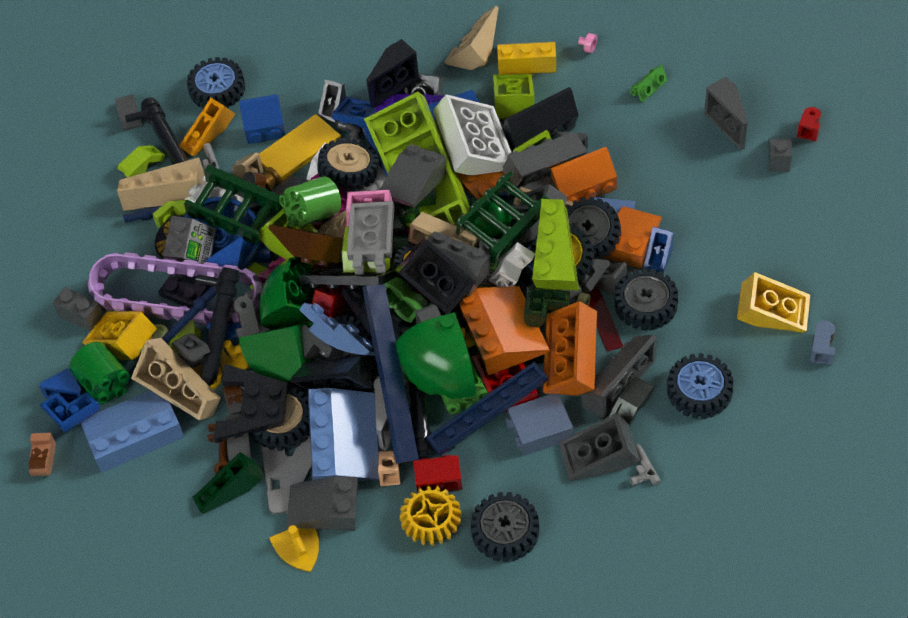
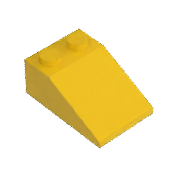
[737,272,810,333]
[82,311,157,360]

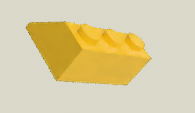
[497,41,556,74]

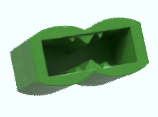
[385,277,429,322]

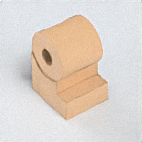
[378,450,400,486]

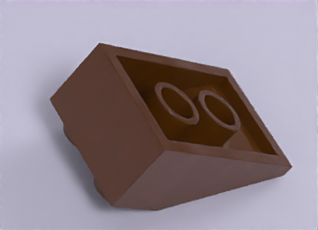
[269,224,343,266]

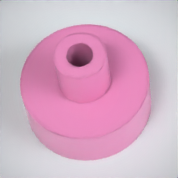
[578,33,597,54]

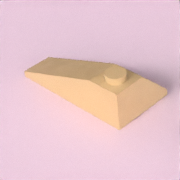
[444,6,499,70]

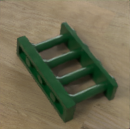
[184,164,282,245]
[456,171,549,264]

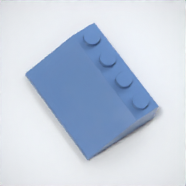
[308,388,379,481]
[81,390,184,473]

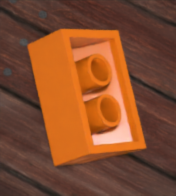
[551,147,617,202]

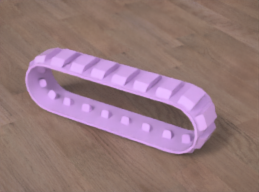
[87,252,264,325]

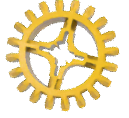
[399,485,462,547]

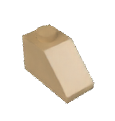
[232,152,264,179]

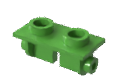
[630,64,668,103]

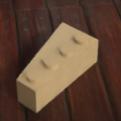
[117,158,205,211]
[131,338,221,420]

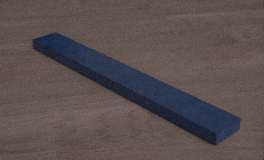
[362,284,419,464]

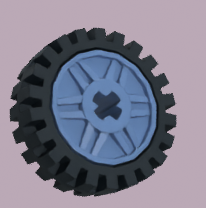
[187,57,245,109]
[667,353,733,419]

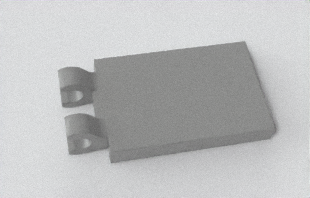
[347,201,394,275]

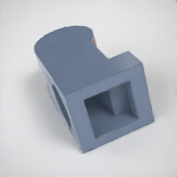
[810,321,835,366]

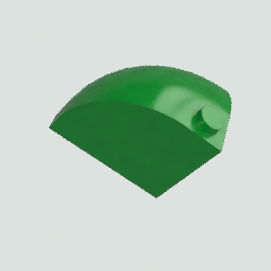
[259,256,317,329]
[396,312,476,399]
[239,321,314,382]

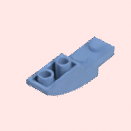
[299,303,375,356]

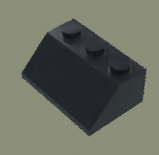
[291,354,373,390]

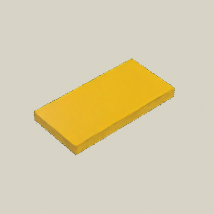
[259,114,341,181]

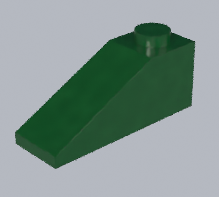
[192,452,265,514]

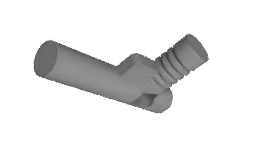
[202,143,219,174]
[629,444,661,486]

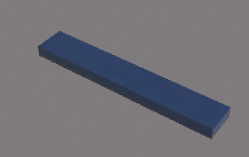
[426,362,548,457]

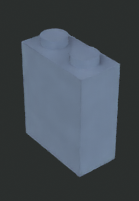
[505,394,574,456]

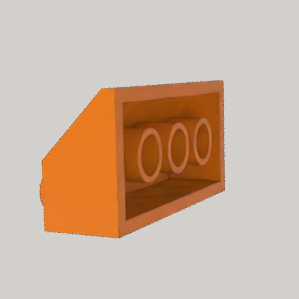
[543,301,597,396]

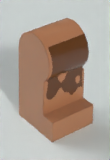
[29,433,56,476]

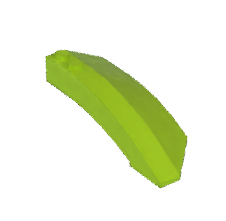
[364,92,470,232]

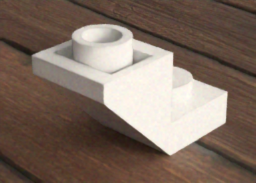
[489,242,535,287]

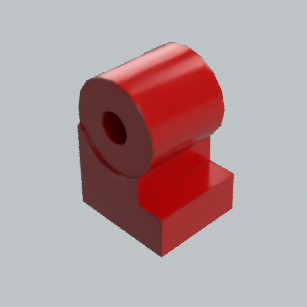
[797,107,821,142]

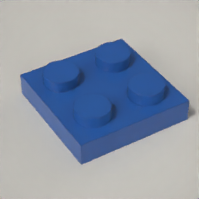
[332,96,376,128]

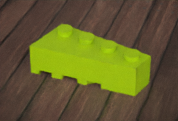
[532,199,580,291]

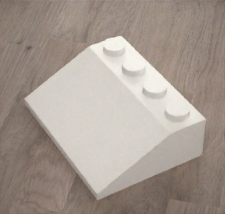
[433,95,512,175]

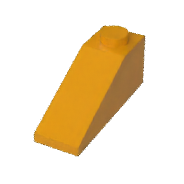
[180,98,235,157]

